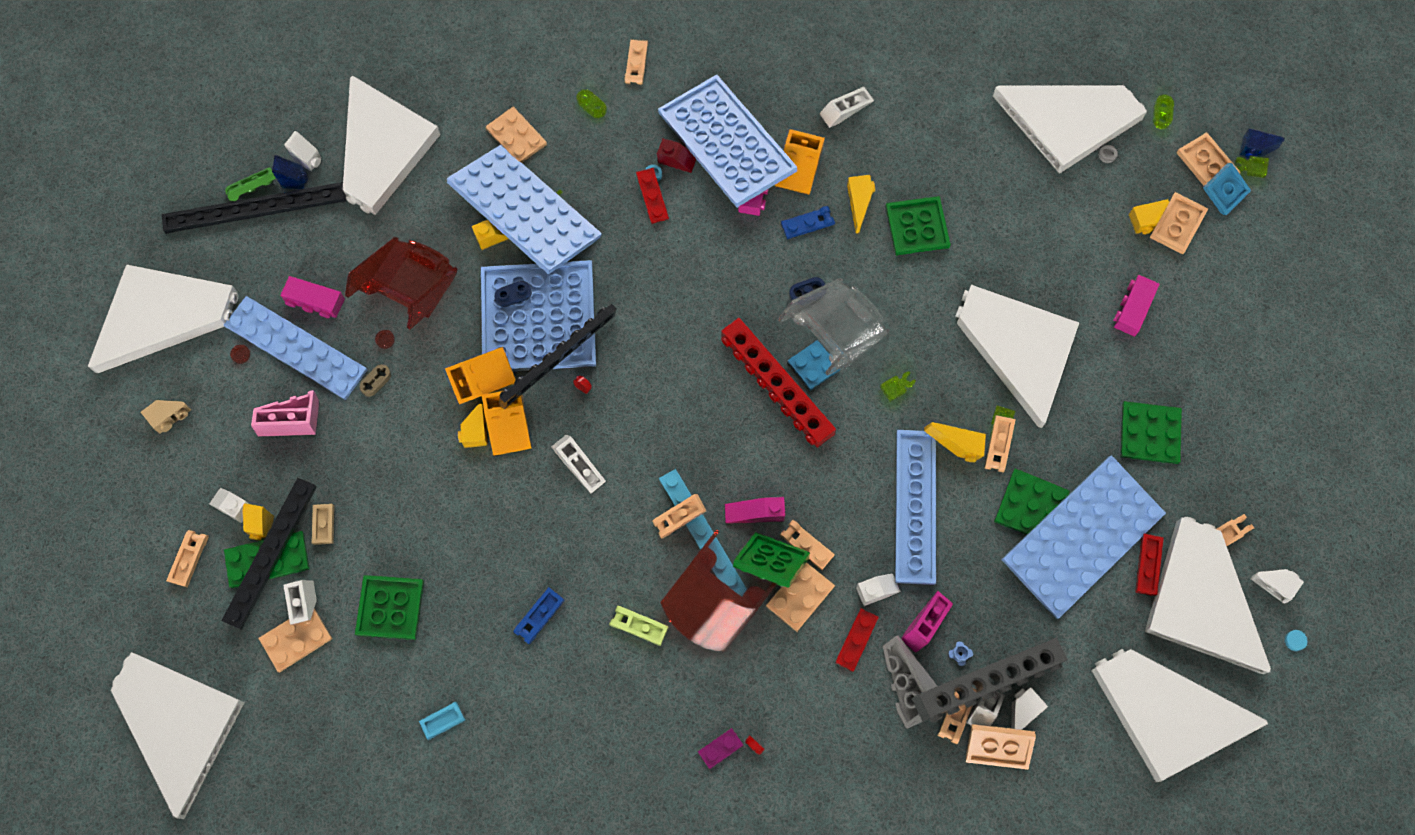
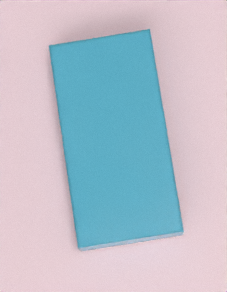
[419,702,465,740]

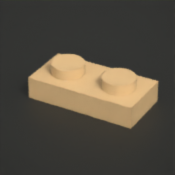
[312,504,334,545]

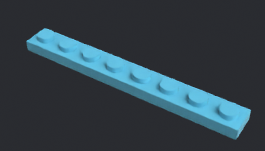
[659,469,754,612]

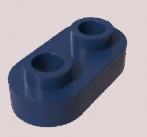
[789,277,825,303]
[495,281,532,307]

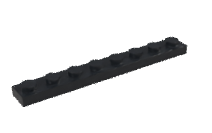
[499,304,617,409]
[221,478,317,630]

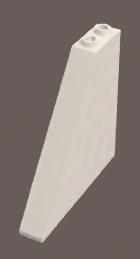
[343,76,440,215]
[993,86,1147,174]
[88,264,239,373]
[955,285,1079,428]
[1145,517,1271,674]
[1091,649,1268,782]
[111,652,245,819]

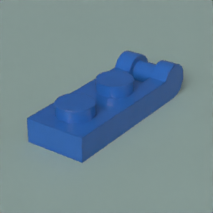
[781,206,835,239]
[513,587,565,644]

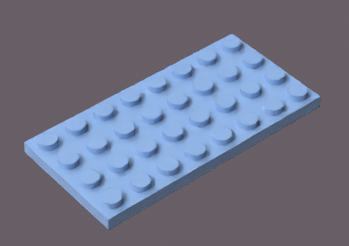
[658,75,797,208]
[447,145,602,274]
[1001,455,1166,619]

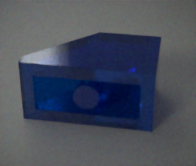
[1239,128,1285,160]
[272,155,308,189]

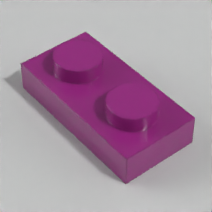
[698,728,743,770]

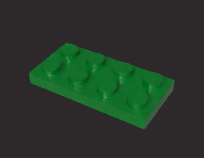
[224,531,310,588]

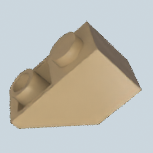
[141,400,191,434]

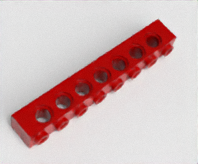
[721,318,836,448]

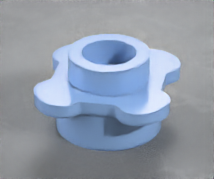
[948,642,973,666]

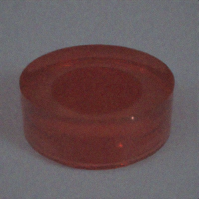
[375,330,395,349]
[230,345,251,364]

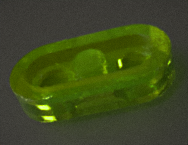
[576,89,607,118]
[1153,94,1174,129]

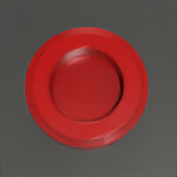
[573,376,592,394]
[745,735,765,755]

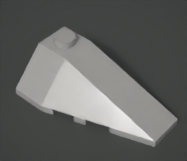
[883,636,942,729]

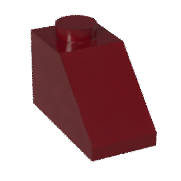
[657,138,697,173]

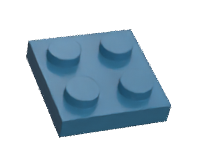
[1203,163,1251,215]
[787,340,841,391]

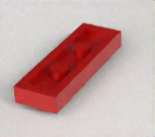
[636,168,669,224]
[1135,534,1164,596]
[835,608,879,672]

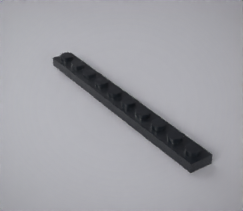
[162,182,347,234]

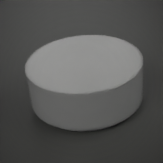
[1098,145,1118,163]

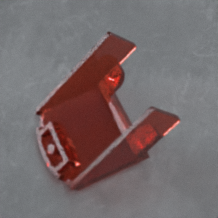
[345,237,457,330]
[660,529,777,652]

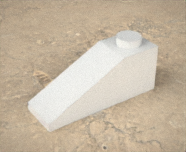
[819,87,874,128]
[551,435,606,493]

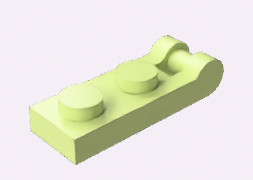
[609,606,669,646]

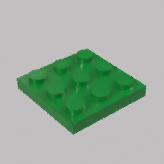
[885,196,951,256]
[1120,401,1182,464]
[994,468,1070,535]
[733,532,810,588]
[355,575,424,640]

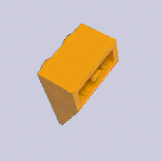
[775,129,825,195]
[445,347,516,404]
[482,391,532,456]

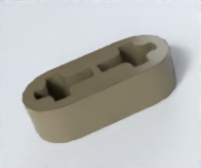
[359,364,391,397]

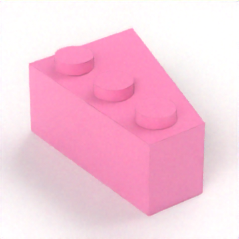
[251,390,319,437]

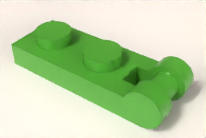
[225,167,276,201]

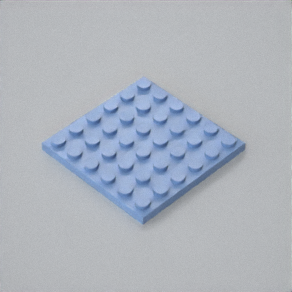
[481,260,596,371]

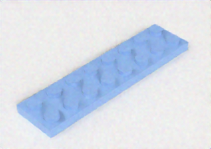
[224,296,368,400]
[895,430,936,585]

